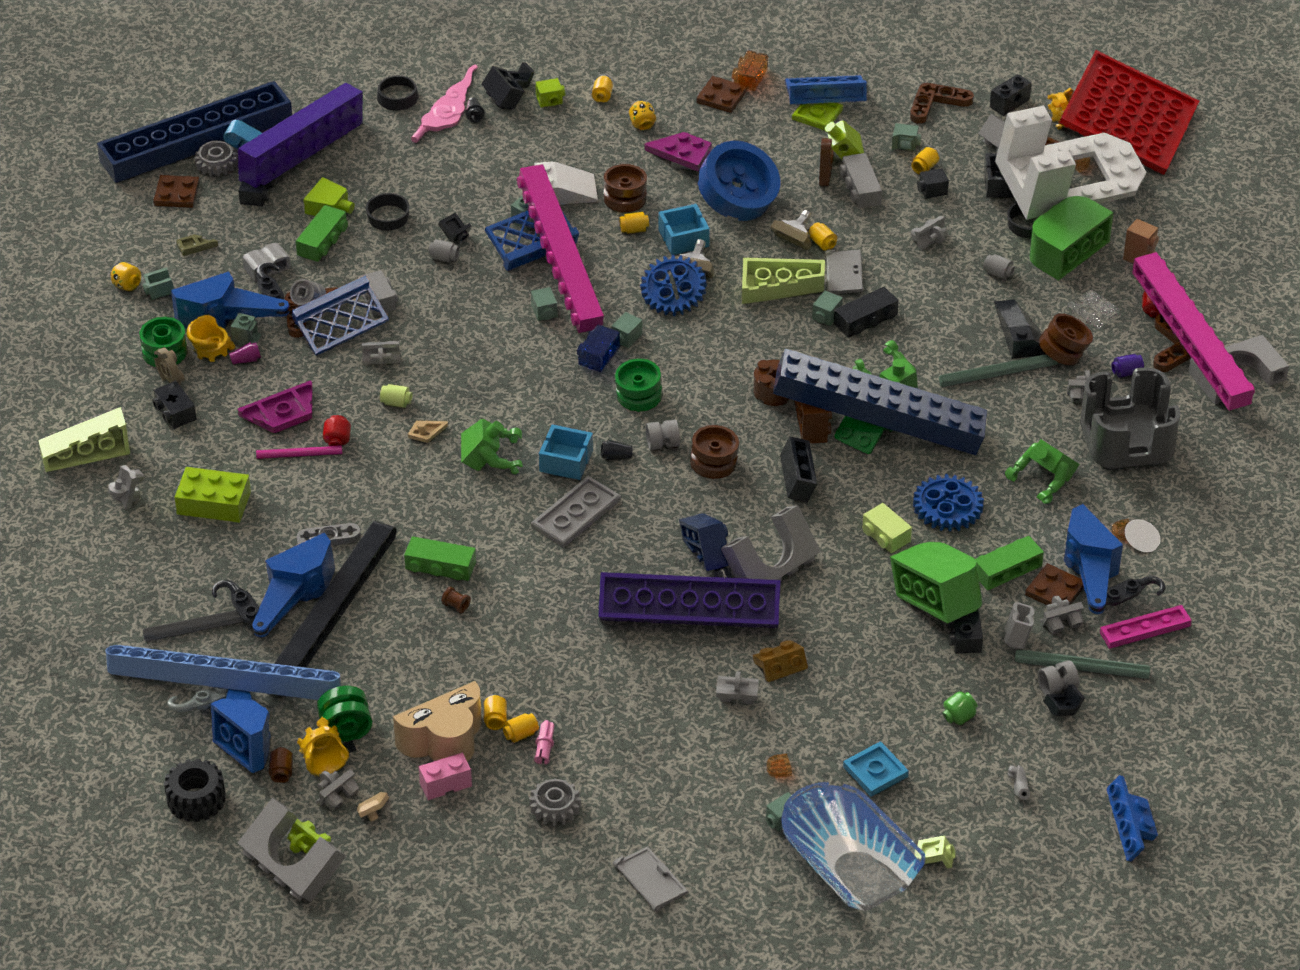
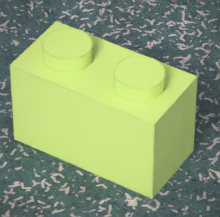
[862,503,912,553]

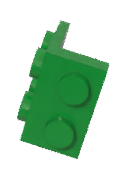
[834,416,893,454]

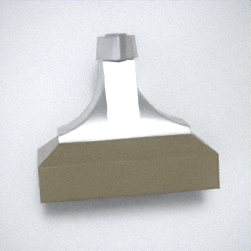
[771,210,812,250]
[675,239,715,278]

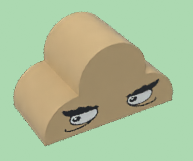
[393,681,482,762]

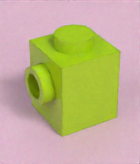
[535,78,566,108]

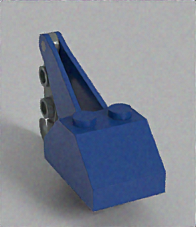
[167,687,271,773]

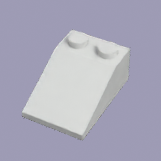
[534,162,598,205]

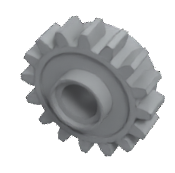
[195,141,238,177]
[529,779,581,826]

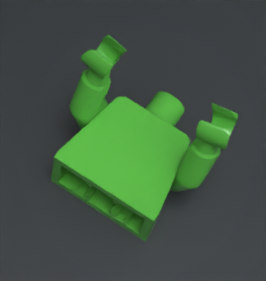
[852,340,918,388]
[461,419,523,474]
[1005,439,1080,504]

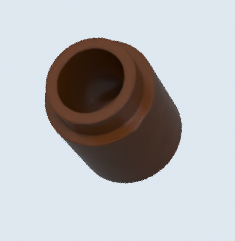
[269,747,293,783]

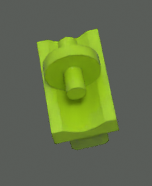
[287,819,331,854]

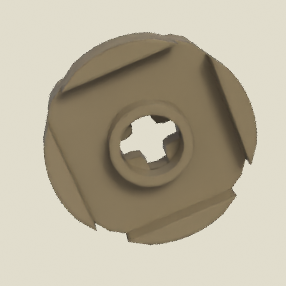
[154,347,185,385]

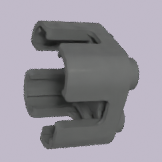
[1080,367,1181,470]

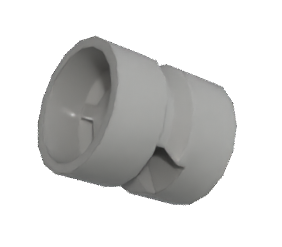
[290,279,326,306]
[646,419,680,450]
[1037,660,1080,696]

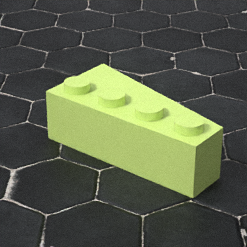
[742,258,825,304]
[38,407,130,472]

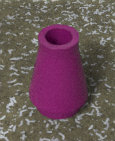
[229,342,261,365]

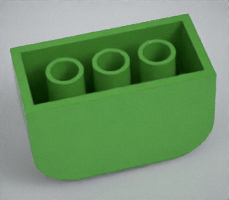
[1030,196,1113,281]
[890,542,982,623]

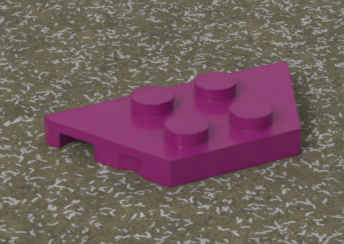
[644,132,712,172]
[237,380,313,433]

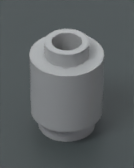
[428,239,460,263]
[983,254,1015,280]

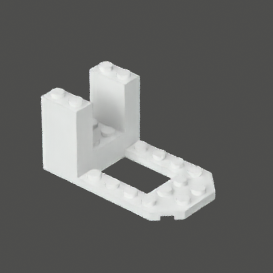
[995,106,1146,220]

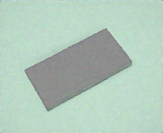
[531,476,621,548]

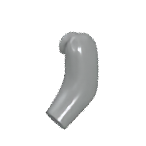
[1007,765,1030,800]

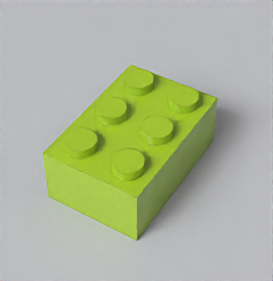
[174,467,251,523]

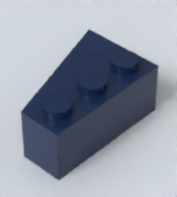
[679,513,729,571]

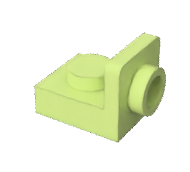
[917,836,956,868]

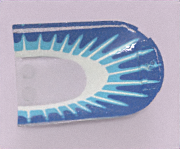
[781,782,925,911]

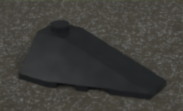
[994,299,1046,359]

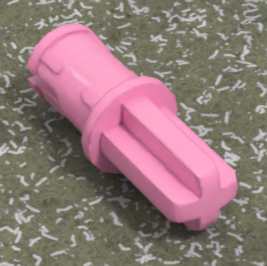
[534,720,554,764]

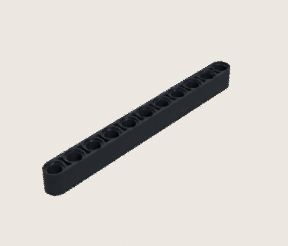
[274,520,397,697]

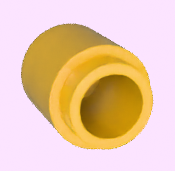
[592,76,613,102]
[911,147,939,174]
[619,212,649,234]
[808,222,837,251]
[484,695,507,730]
[503,713,539,743]

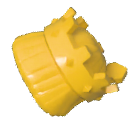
[1047,88,1074,129]
[187,315,236,362]
[297,717,349,777]

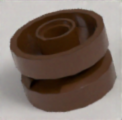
[604,164,647,212]
[1039,313,1093,365]
[690,425,739,479]

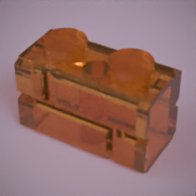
[732,50,768,91]

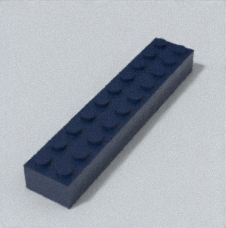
[97,81,292,183]
[773,348,987,455]

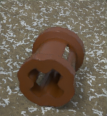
[441,586,471,614]

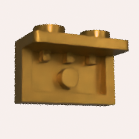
[753,640,808,682]

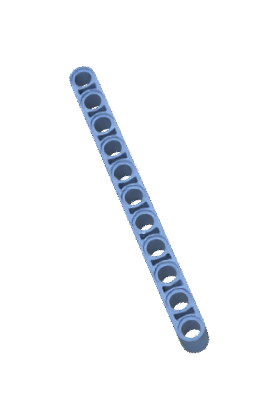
[106,645,341,700]

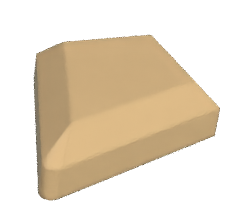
[408,421,448,443]
[357,792,389,821]

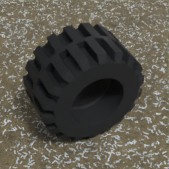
[164,759,226,822]

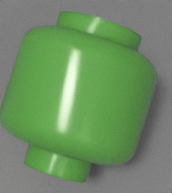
[942,691,978,725]

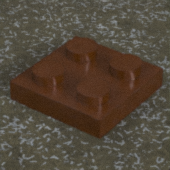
[696,76,747,113]
[153,175,200,208]
[1025,563,1084,605]

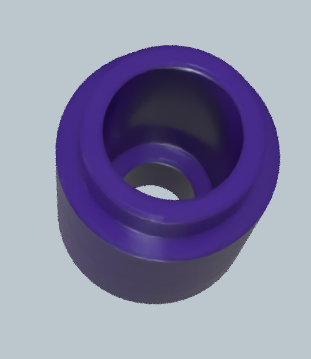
[1111,354,1144,378]

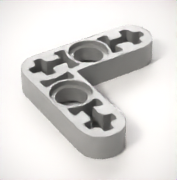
[297,523,360,546]

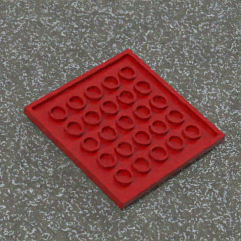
[1059,50,1199,175]

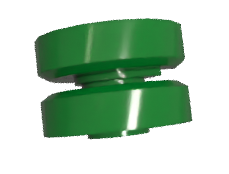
[139,317,188,367]
[615,358,663,412]
[317,685,373,742]

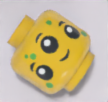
[629,101,656,130]
[111,262,141,291]

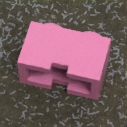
[419,753,472,800]

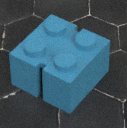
[658,204,710,255]
[539,425,593,480]

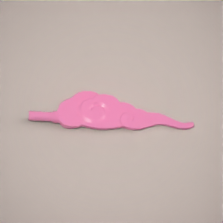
[411,65,477,143]

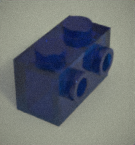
[577,324,620,372]

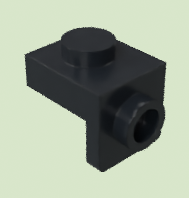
[508,62,535,88]
[438,212,472,243]
[1043,684,1085,716]

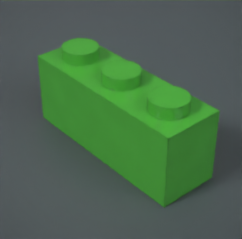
[296,205,348,262]
[404,536,476,581]
[975,536,1044,591]

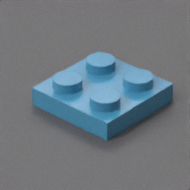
[843,741,909,797]

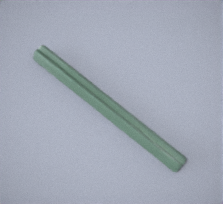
[939,354,1058,387]
[1015,649,1150,679]

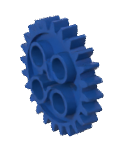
[640,254,707,316]
[913,474,984,532]

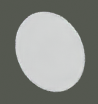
[1125,519,1160,552]

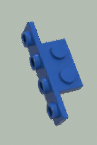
[1107,775,1158,861]

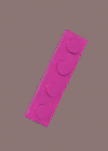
[1100,605,1192,649]

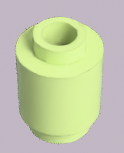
[380,384,412,408]

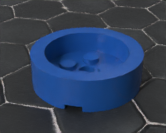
[698,141,780,221]

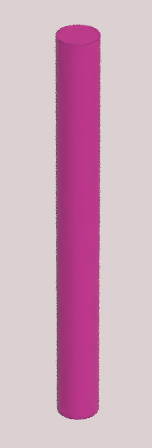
[256,446,342,459]

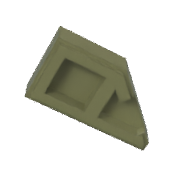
[176,234,218,256]

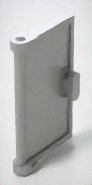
[825,250,863,295]
[613,846,688,912]

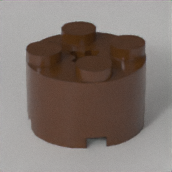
[753,360,789,406]

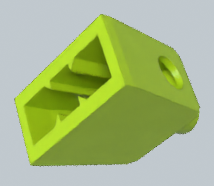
[825,120,864,161]
[303,177,355,216]

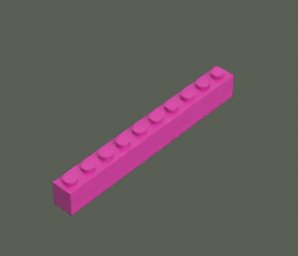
[517,164,604,333]
[1132,252,1255,411]

